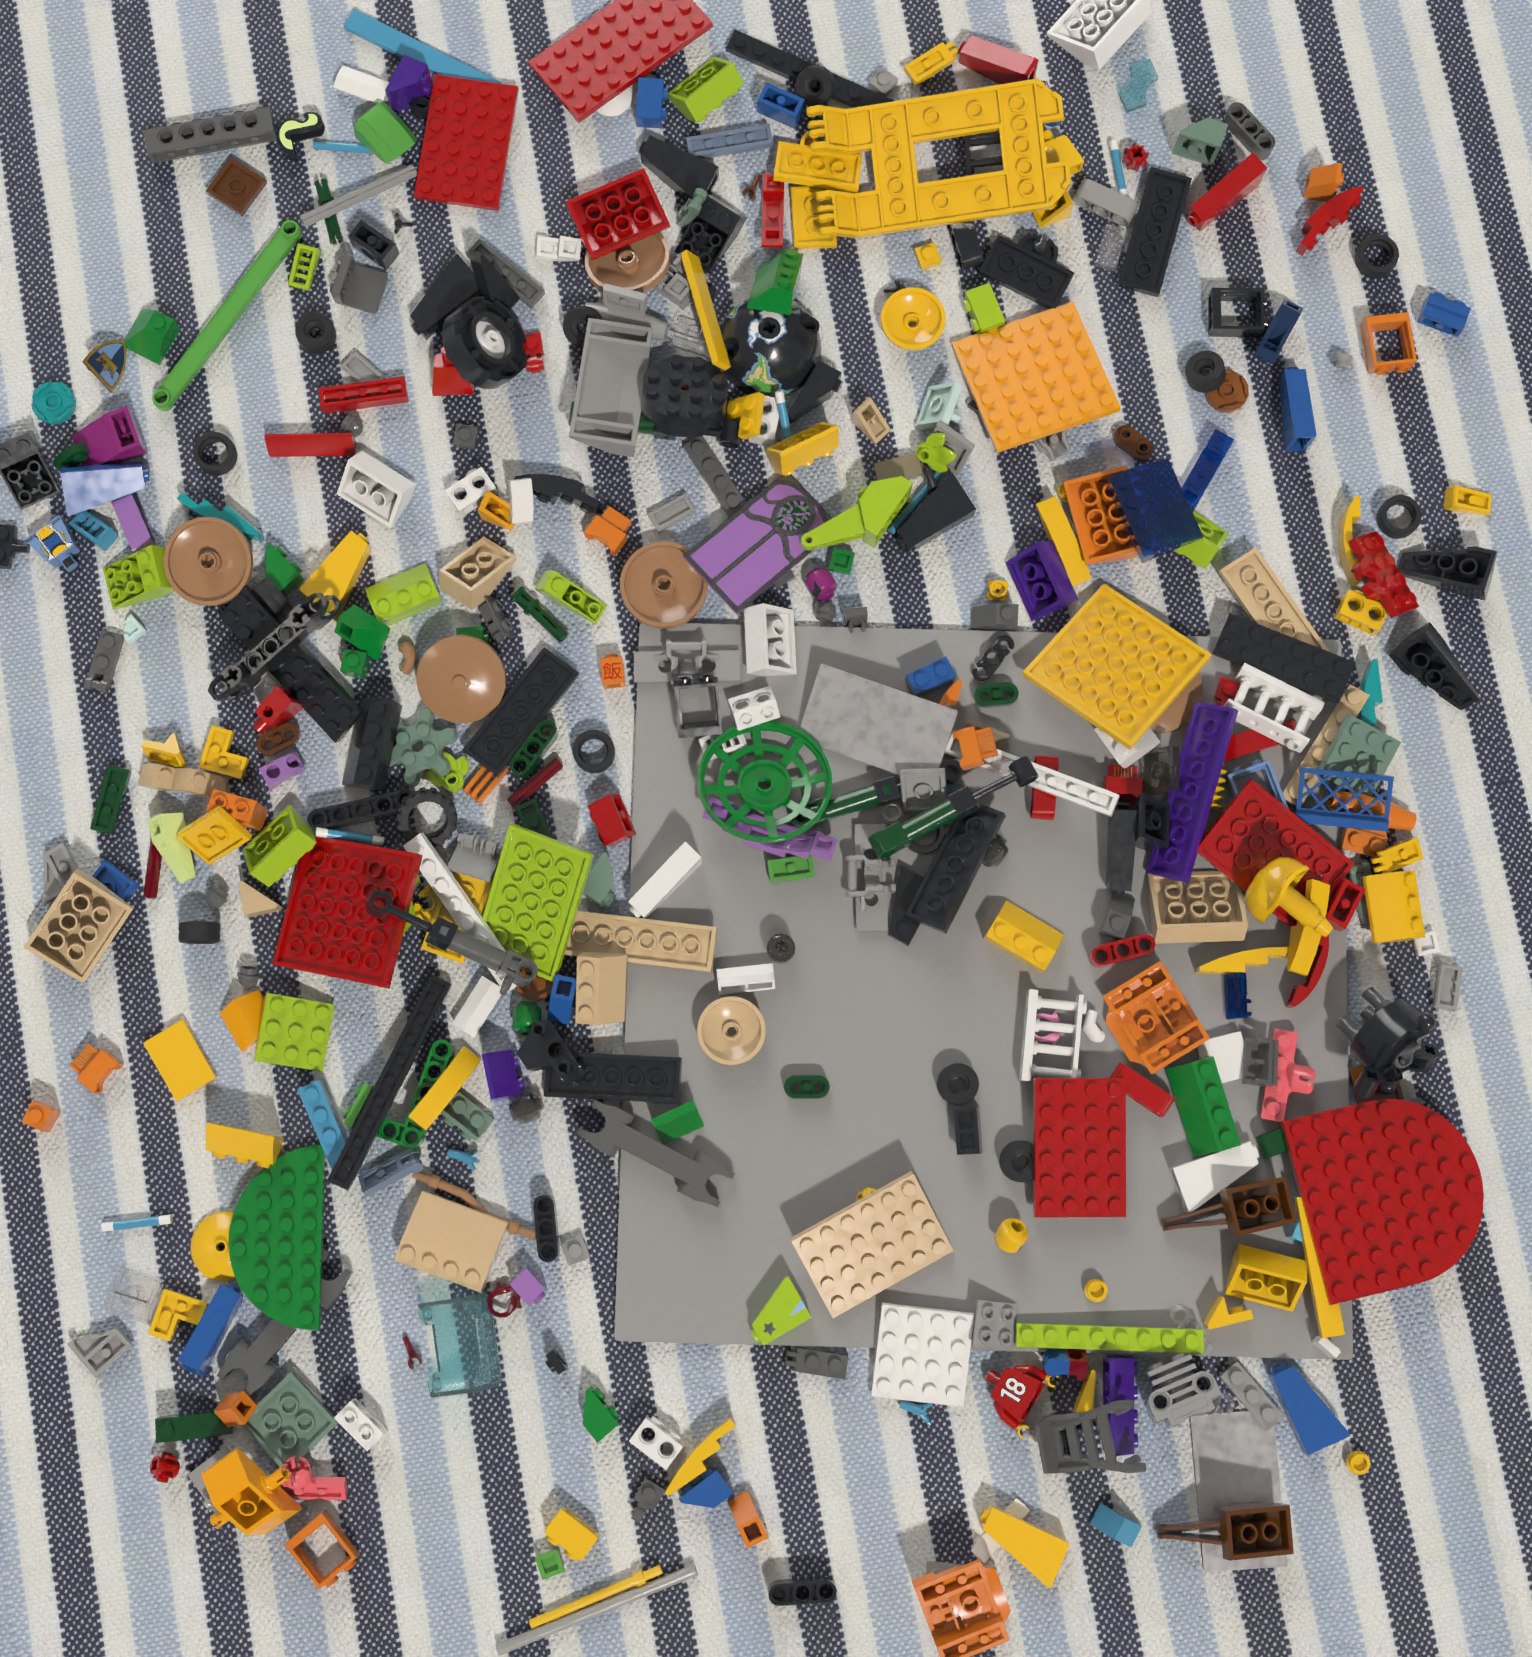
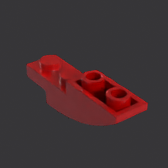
[1296,186,1364,256]

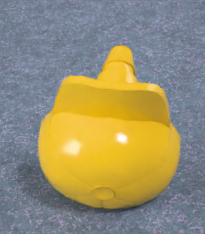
[1245,857,1334,937]

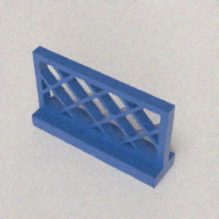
[1295,767,1394,832]

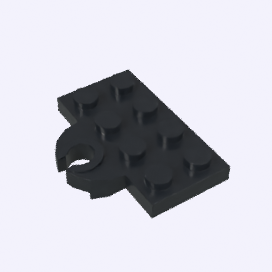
[978,233,1075,309]

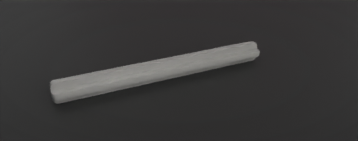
[300,164,417,227]

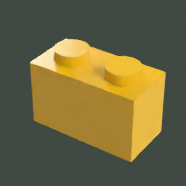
[544,1506,600,1561]

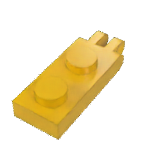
[904,41,959,87]
[1371,838,1424,874]

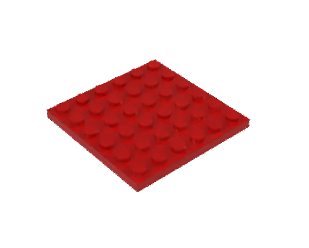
[272,836,423,989]

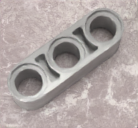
[1073,179,1138,226]

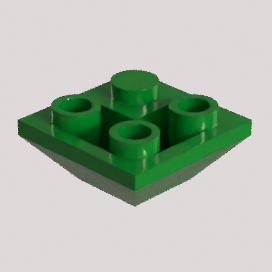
[334,604,391,661]

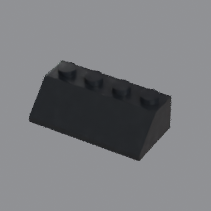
[342,697,402,792]

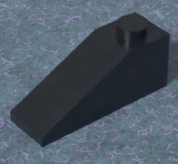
[469,250,520,311]
[788,361,843,424]

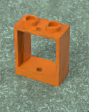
[1360,312,1417,375]
[207,789,268,831]
[284,1510,360,1589]

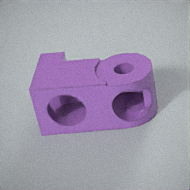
[259,752,305,791]

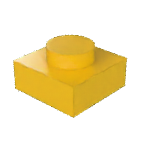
[914,242,942,271]

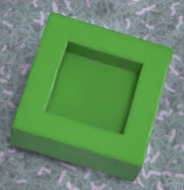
[535,1547,565,1580]

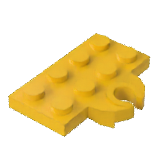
[773,131,862,193]
[414,871,494,964]

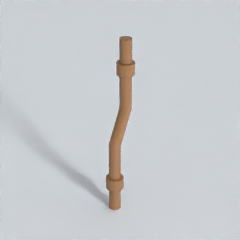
[412,1171,536,1241]

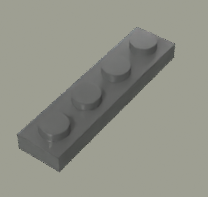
[466,238,545,309]

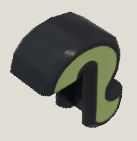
[276,111,325,162]

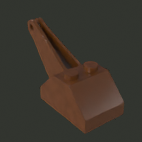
[1161,1176,1297,1237]
[1156,1502,1294,1561]

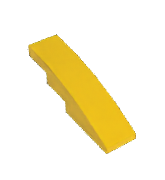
[1035,496,1092,586]
[1287,879,1330,976]
[1195,947,1289,974]
[665,1416,736,1497]

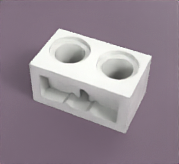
[749,396,780,446]
[445,466,498,517]
[727,686,780,731]
[334,1398,388,1451]
[629,1416,684,1470]

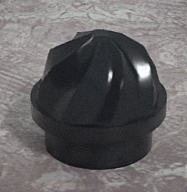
[409,96,430,119]

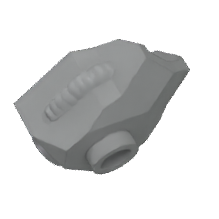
[1032,431,1070,461]

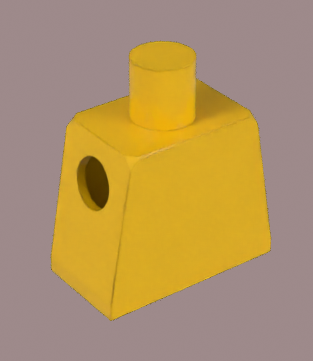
[1044,130,1084,176]

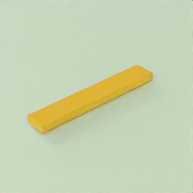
[681,250,731,370]
[1294,1197,1345,1338]

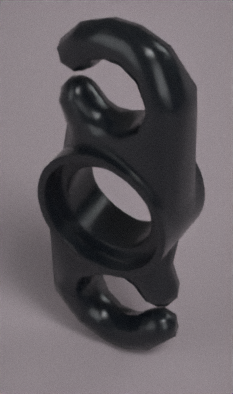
[972,635,1014,681]

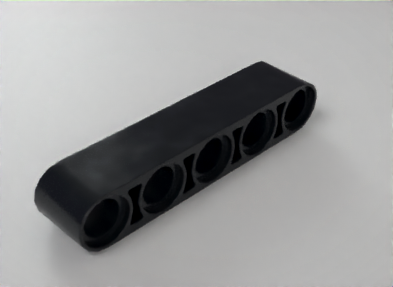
[307,789,418,830]

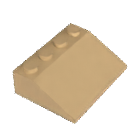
[24,868,133,983]
[1147,871,1248,944]
[394,1190,508,1292]

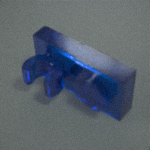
[1224,972,1252,1020]

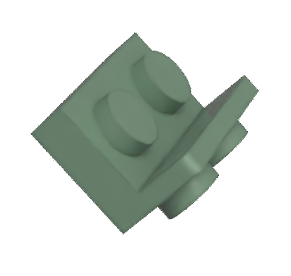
[441,1091,495,1142]

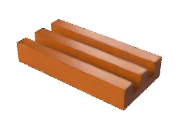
[463,766,509,804]

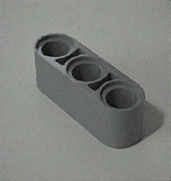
[1224,102,1276,160]

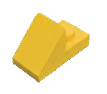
[141,733,187,768]
[1203,1295,1253,1330]

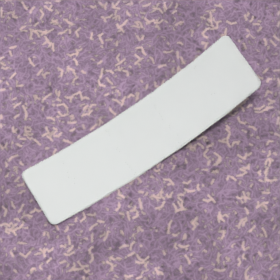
[971,1498,1030,1563]

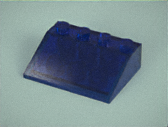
[1107,459,1203,563]

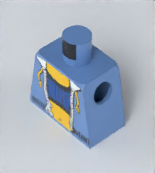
[25,515,80,571]

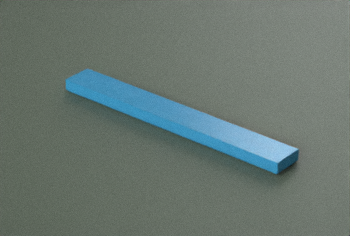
[344,9,502,84]

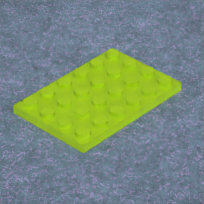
[483,824,594,982]

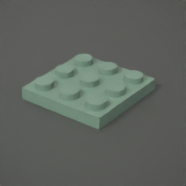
[1318,714,1401,797]
[242,1371,338,1467]

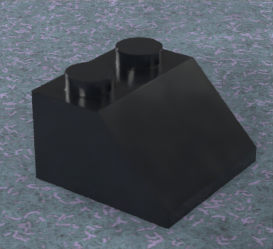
[1134,793,1170,851]

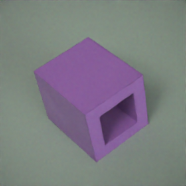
[509,1267,547,1305]

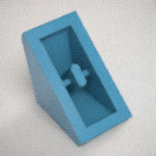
[1089,1503,1142,1547]

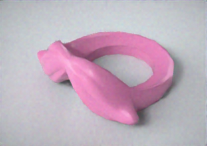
[1034,1011,1061,1045]

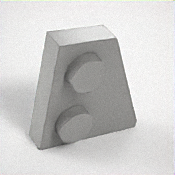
[43,843,78,904]
[67,1328,133,1378]

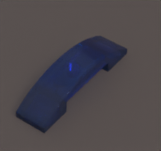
[1173,429,1234,513]

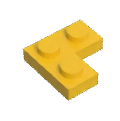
[726,392,765,440]
[198,725,249,780]
[148,1289,209,1341]

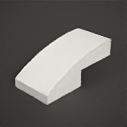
[535,235,581,261]
[508,478,533,524]

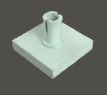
[916,381,962,429]

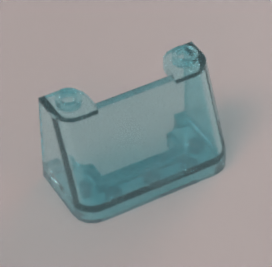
[418,1293,501,1398]

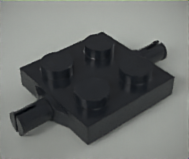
[0,524,30,569]

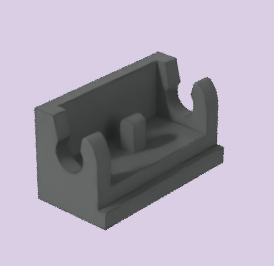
[1242,1037,1278,1087]

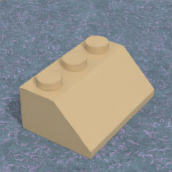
[575,951,627,1025]

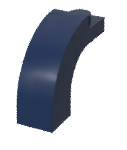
[1254,298,1303,365]

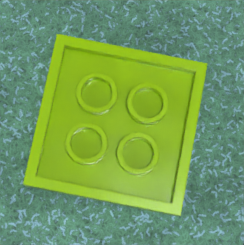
[253,993,335,1072]

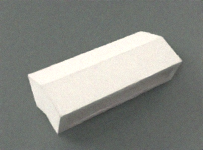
[333,66,389,104]
[716,963,775,995]
[452,976,502,1037]

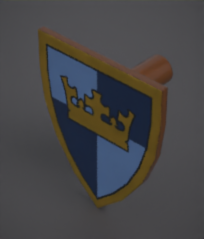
[82,340,126,393]

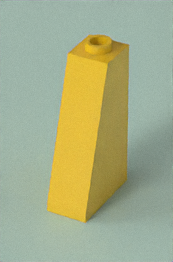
[299,531,371,622]
[979,1504,1069,1588]

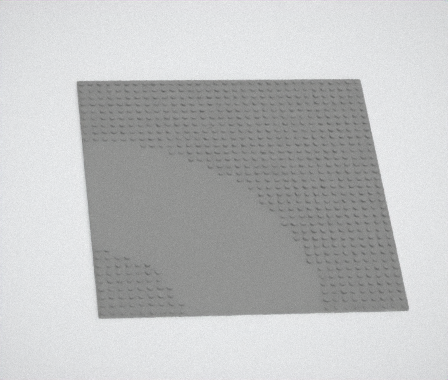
[614,623,1353,1360]

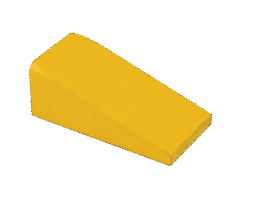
[1444,485,1492,516]
[1072,1368,1096,1413]

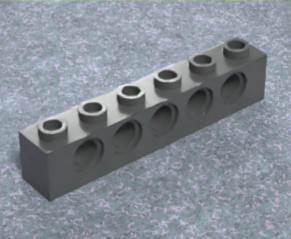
[143,107,277,163]

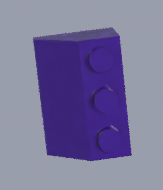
[1005,541,1078,621]

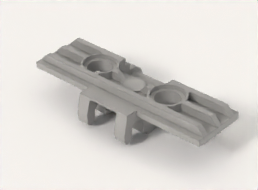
[634,639,740,689]
[845,824,896,931]

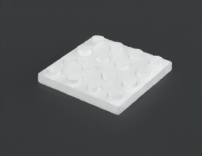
[871,1302,974,1407]

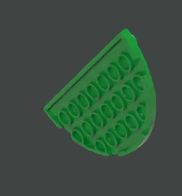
[229,1144,325,1331]

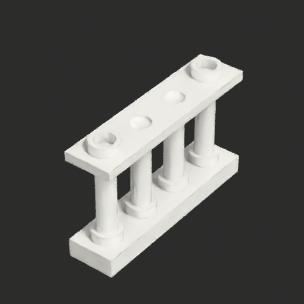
[1224,663,1325,753]
[1019,989,1087,1082]

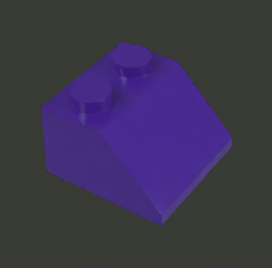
[385,54,433,112]
[481,1049,525,1101]

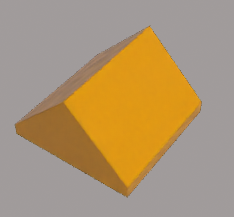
[219,989,265,1052]

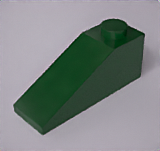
[155,1411,233,1443]

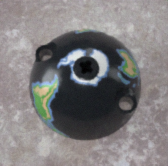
[720,299,821,398]

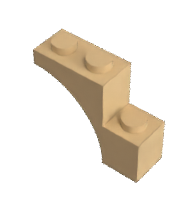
[138,763,228,798]

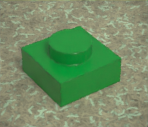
[829,548,855,576]

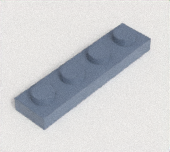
[686,123,773,159]

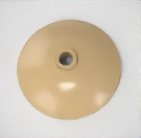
[697,996,766,1065]

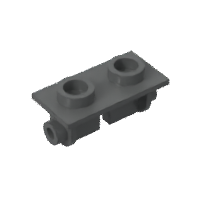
[479,596,515,643]

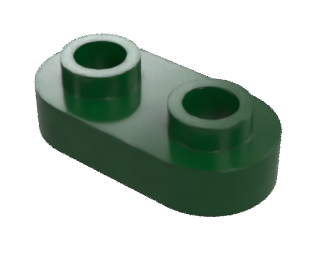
[53,443,90,472]
[974,682,1019,708]
[784,1075,830,1099]

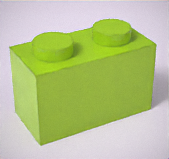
[962,283,1005,334]

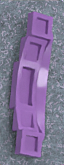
[702,796,838,861]

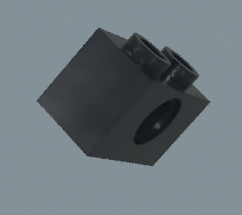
[348,220,399,271]

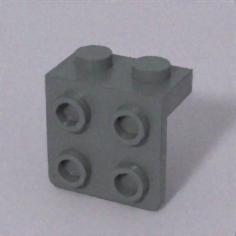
[330,254,388,314]

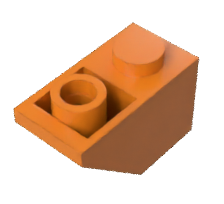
[1303,163,1344,202]
[727,1490,769,1549]

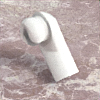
[1083,1009,1105,1043]

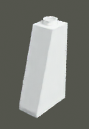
[628,841,702,919]
[1169,1141,1259,1213]

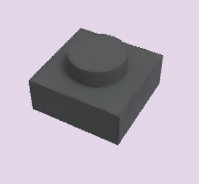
[453,423,479,450]

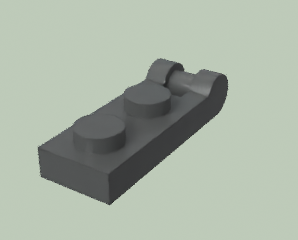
[84,630,125,694]

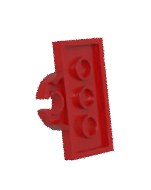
[1348,531,1419,618]

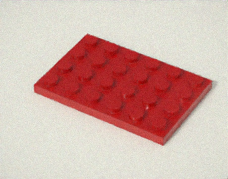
[414,74,519,211]
[1197,779,1355,929]
[1033,1078,1126,1218]

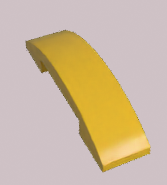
[1338,496,1362,586]
[408,1046,482,1131]

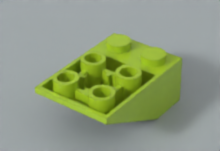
[103,545,175,610]

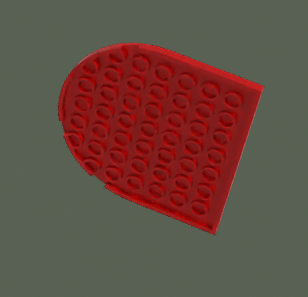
[1280,1099,1484,1305]

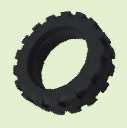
[396,787,458,848]

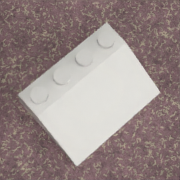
[1047,0,1153,70]

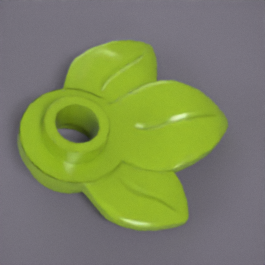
[916,433,957,473]
[426,751,469,792]

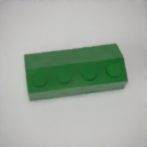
[747,250,803,315]
[1166,1056,1241,1157]

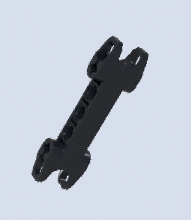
[208,593,342,701]

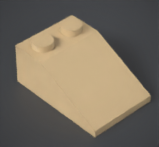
[439,537,516,610]

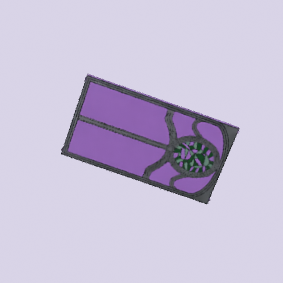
[683,475,832,615]

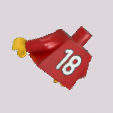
[985,1365,1059,1439]

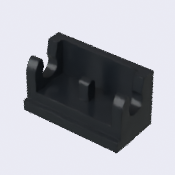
[954,1107,983,1155]

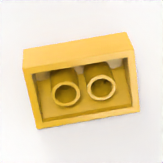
[765,422,839,476]
[1363,871,1425,943]
[983,900,1064,973]
[206,1123,284,1168]
[1225,1244,1307,1312]

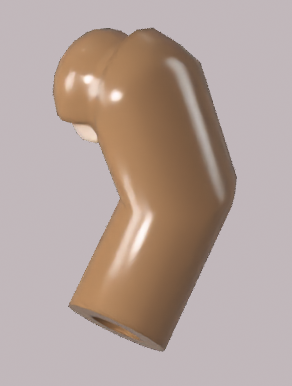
[398,642,418,675]

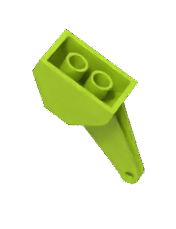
[801,476,913,550]

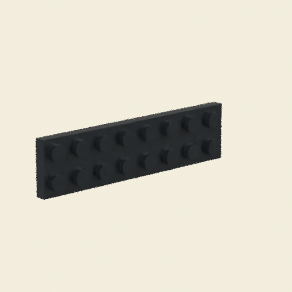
[219,585,365,743]

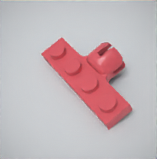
[1261,1029,1316,1122]
[280,1456,348,1500]

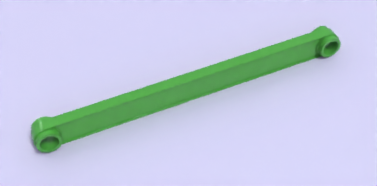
[152,220,302,411]

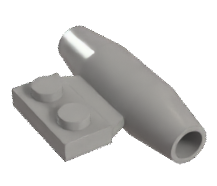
[585,283,669,341]

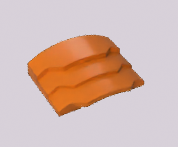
[1102,961,1210,1075]
[912,1559,1011,1657]

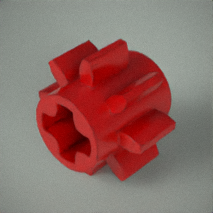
[1122,143,1149,172]
[150,1451,180,1483]

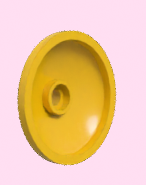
[881,287,946,351]
[191,1211,236,1281]

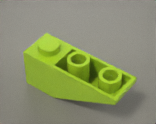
[535,570,607,624]

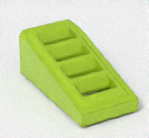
[288,243,321,291]

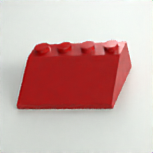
[565,168,671,261]

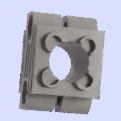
[1145,1353,1222,1430]

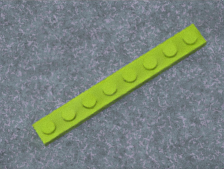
[1016,1323,1204,1354]

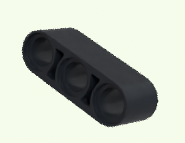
[947,221,983,270]
[533,1195,560,1262]
[768,1576,837,1606]

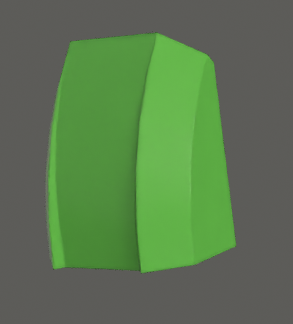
[354,102,417,164]

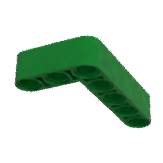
[376,1039,454,1148]

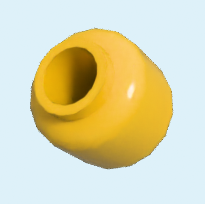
[994,1218,1028,1253]

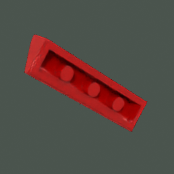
[318,376,409,414]
[264,433,356,457]

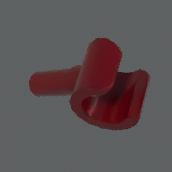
[402,1336,423,1369]

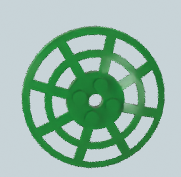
[697,721,832,843]

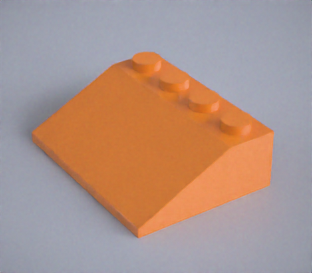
[1063,465,1150,565]

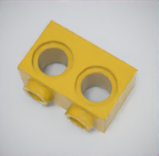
[1334,589,1387,636]

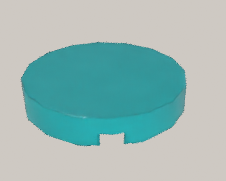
[31,381,76,425]

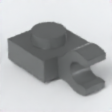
[631,1477,665,1523]

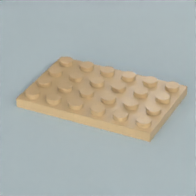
[790,1171,954,1318]

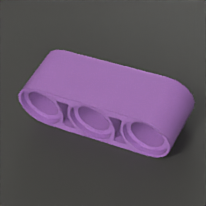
[111,493,157,553]

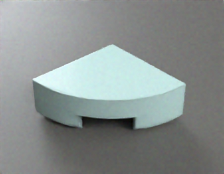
[124,614,147,645]

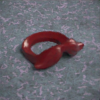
[487,1282,522,1318]

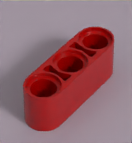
[1030,755,1059,820]
[1088,934,1156,967]
[1109,1062,1175,1118]

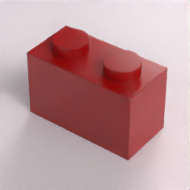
[588,794,636,846]
[1326,878,1366,932]

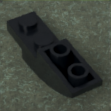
[514,474,601,515]

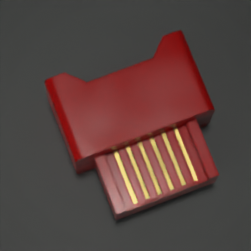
[1102,764,1143,807]

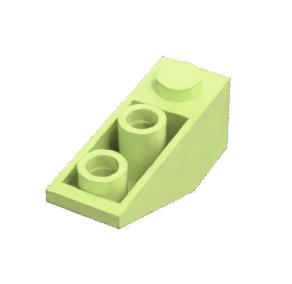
[148,813,196,883]

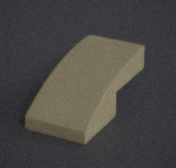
[874,454,924,481]

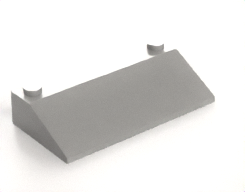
[569,318,653,457]

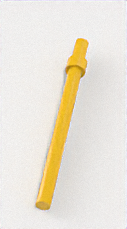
[529,1565,663,1629]

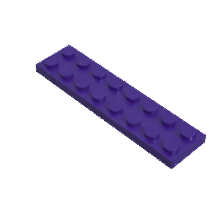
[1146,701,1239,883]

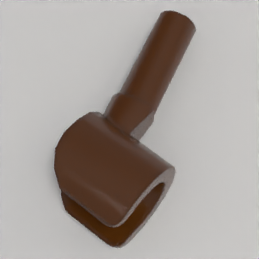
[743,173,761,201]

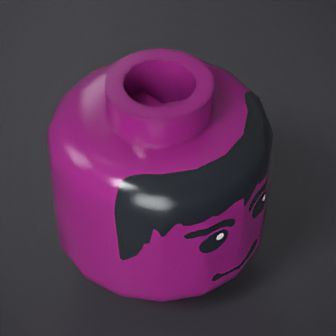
[805,568,837,601]

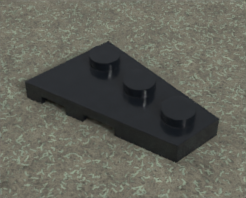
[888,865,924,946]

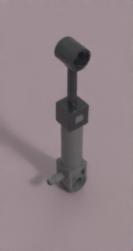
[366,890,538,995]

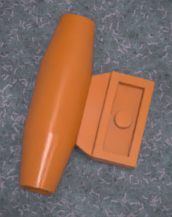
[1326,791,1417,858]

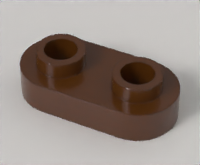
[1113,425,1153,462]
[256,723,300,756]

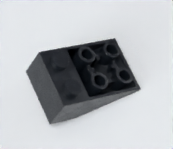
[674,195,747,274]
[0,430,61,510]

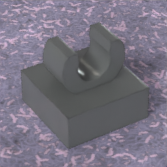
[844,607,868,633]

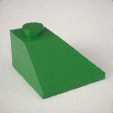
[124,309,181,366]

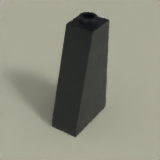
[639,135,719,201]
[410,254,479,340]
[895,473,976,554]
[1106,805,1138,894]

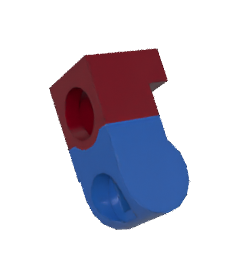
[1043,1349,1088,1381]

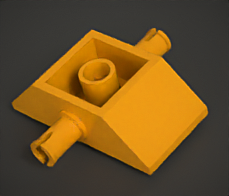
[201,1448,302,1535]

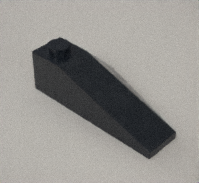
[1398,546,1497,601]
[1389,622,1480,710]

